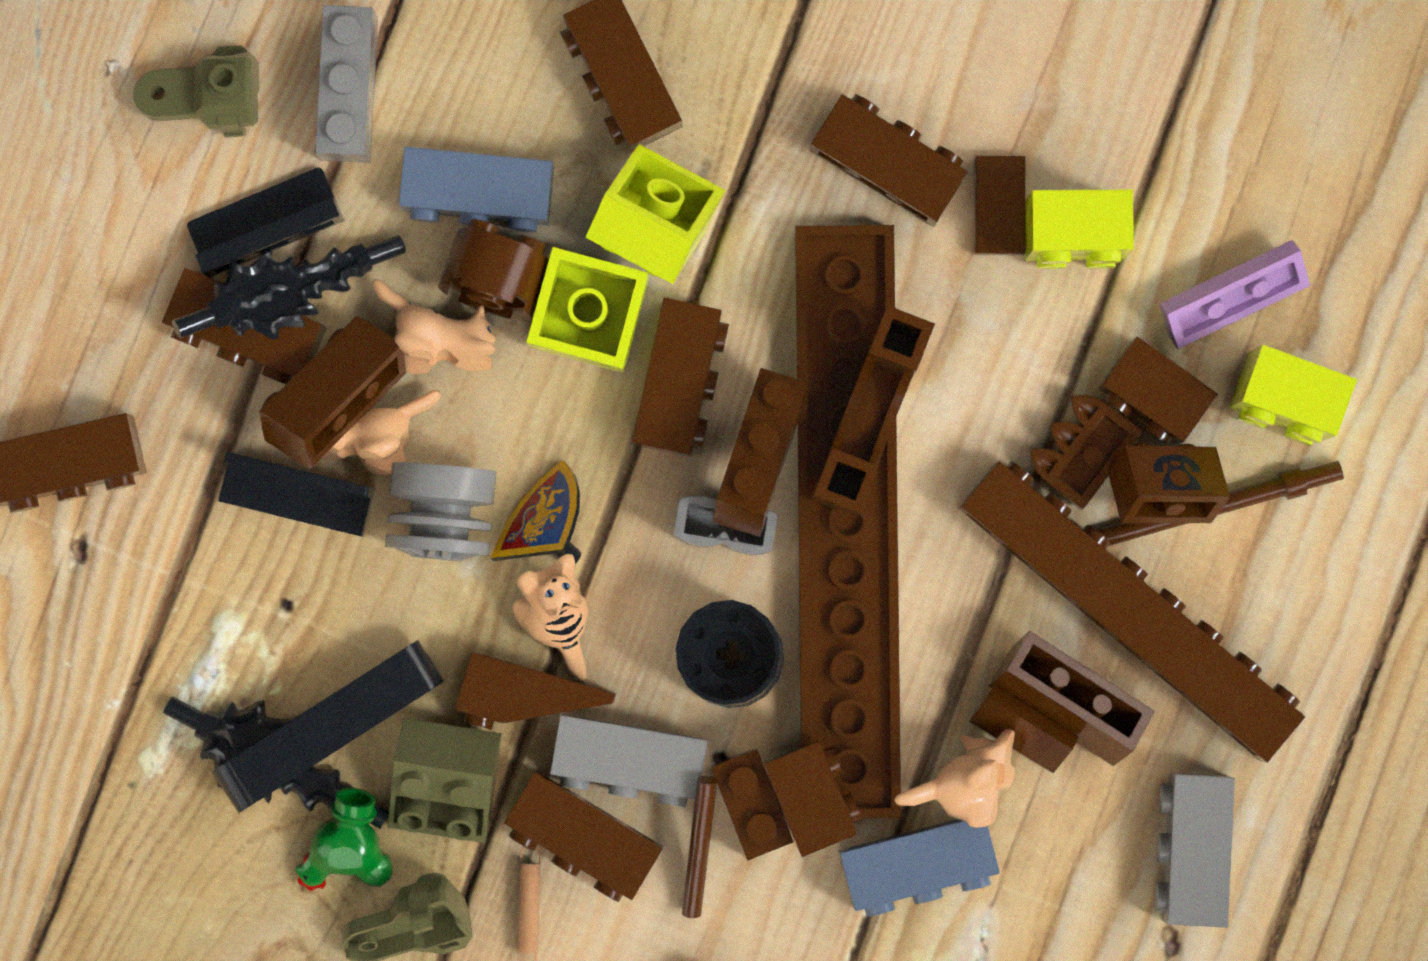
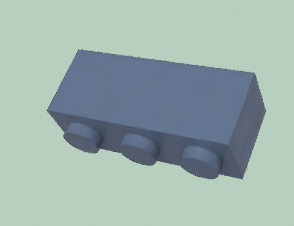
[399,147,555,232]
[838,819,1000,917]

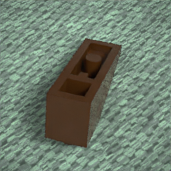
[455,652,617,730]

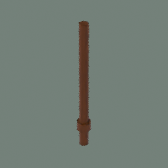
[1095,461,1344,547]

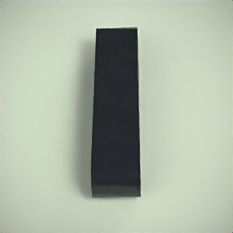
[212,640,444,814]

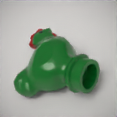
[295,788,393,891]

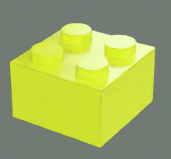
[585,144,726,284]
[1025,189,1134,269]
[526,247,650,373]
[1228,345,1357,446]

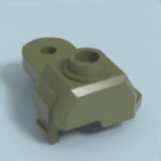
[133,45,259,138]
[342,873,473,961]

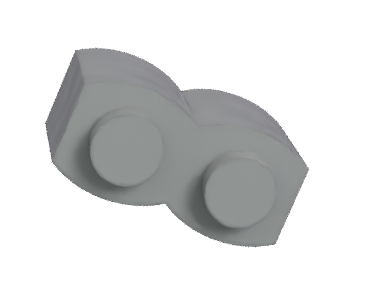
[674,496,778,555]

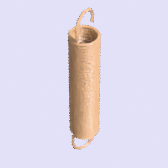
[516,847,542,961]

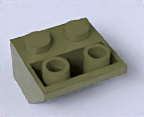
[388,718,502,843]

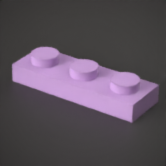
[1159,240,1310,349]

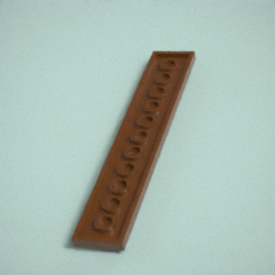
[795,225,901,818]

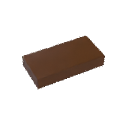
[975,156,1025,256]
[969,685,1079,773]

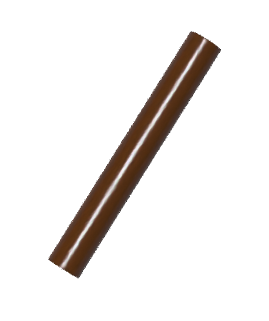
[682,775,717,918]

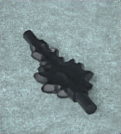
[172,235,406,340]
[163,696,389,829]

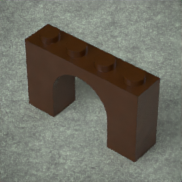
[811,305,935,518]

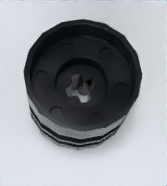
[675,600,784,708]

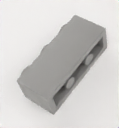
[315,5,378,163]
[550,714,708,807]
[1154,773,1235,928]

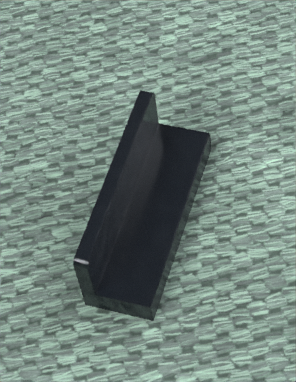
[187,168,345,278]
[218,452,375,537]

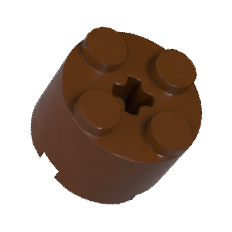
[438,219,549,321]

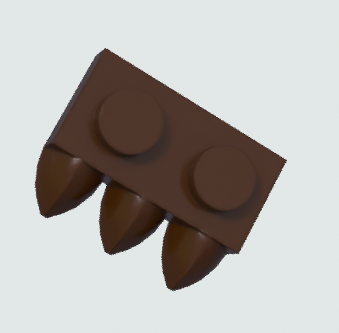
[1030,395,1142,510]

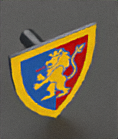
[490,460,581,564]

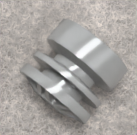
[385,462,497,561]

